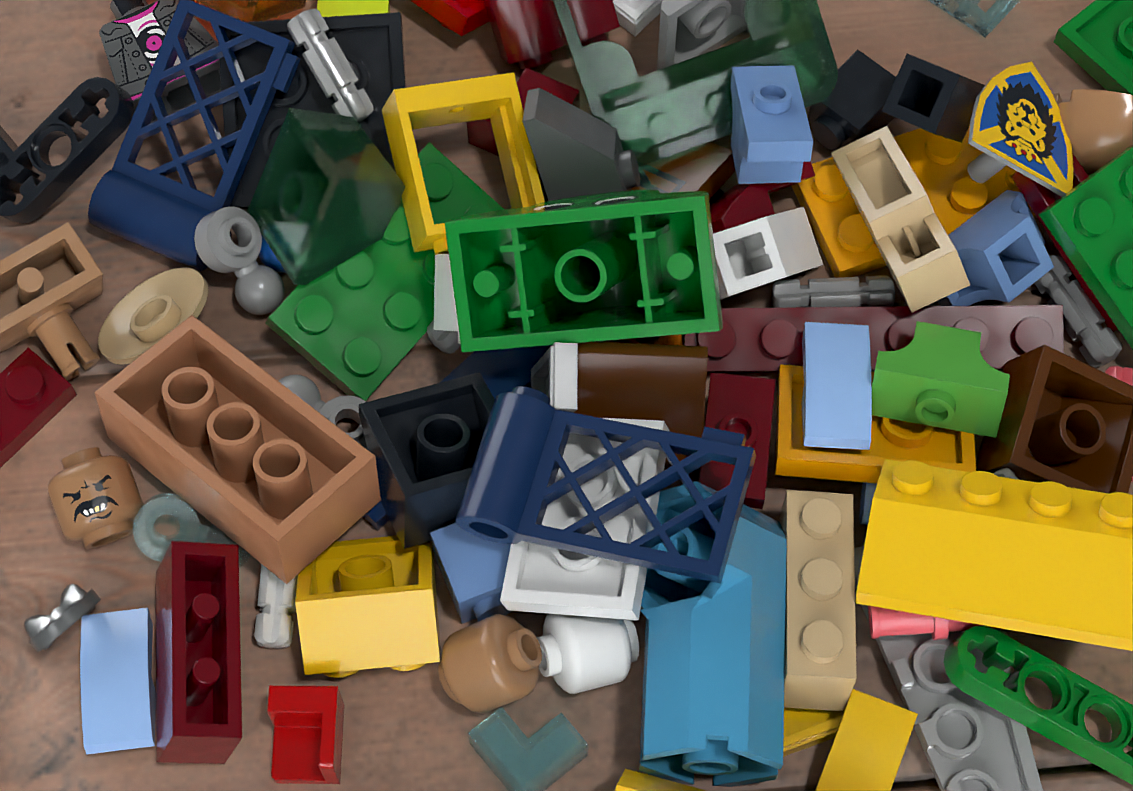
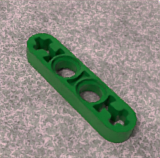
[943,626,1133,785]

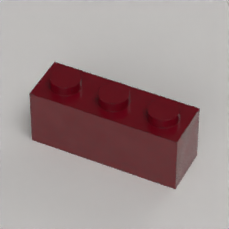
[156,541,242,764]

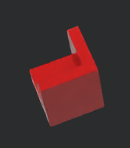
[267,685,345,784]

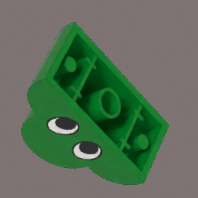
[445,190,723,352]

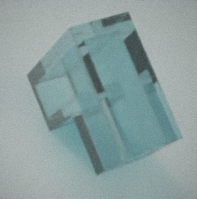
[468,707,589,791]

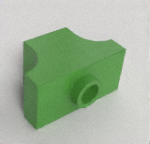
[872,321,1010,438]

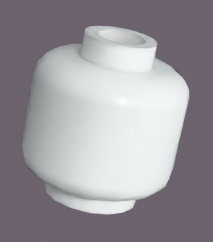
[536,614,639,694]

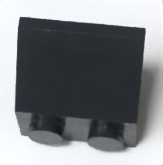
[359,372,495,549]

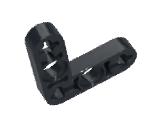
[0,77,134,224]

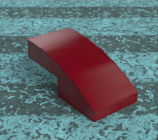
[710,161,816,234]

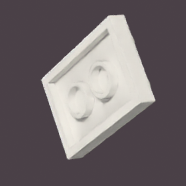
[500,418,670,620]

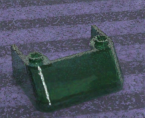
[549,0,838,167]

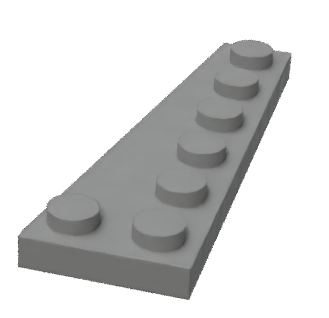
[854,546,1043,791]

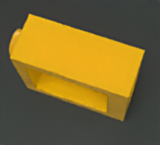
[382,72,545,255]

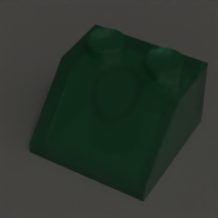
[247,108,405,285]

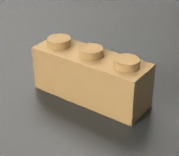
[778,490,857,711]

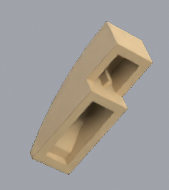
[831,126,970,312]

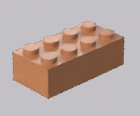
[94,315,381,584]

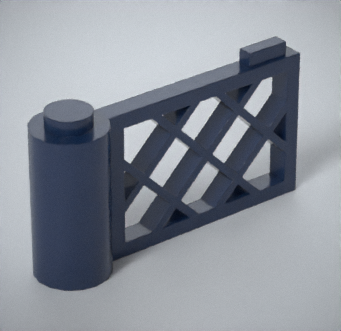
[88,0,301,271]
[456,386,756,584]

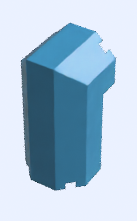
[639,481,787,787]

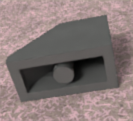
[522,88,640,201]

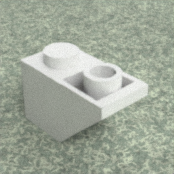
[713,207,823,299]

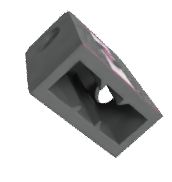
[99,0,221,124]

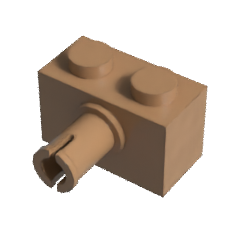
[0,222,103,380]

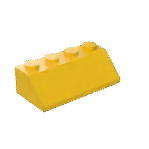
[856,459,1133,651]

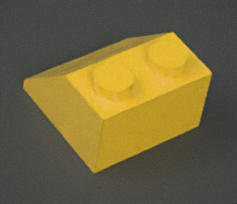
[295,535,440,678]

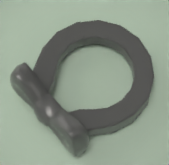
[24,583,101,652]

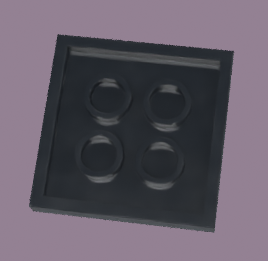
[218,12,407,208]

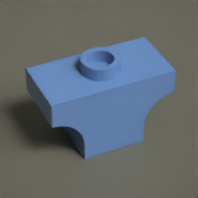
[731,66,813,184]
[938,190,1054,306]

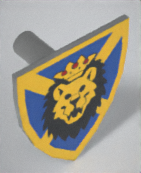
[967,62,1073,196]

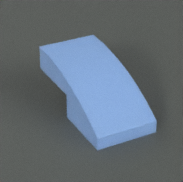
[801,322,872,450]
[80,608,156,755]

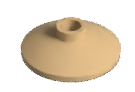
[98,267,208,364]

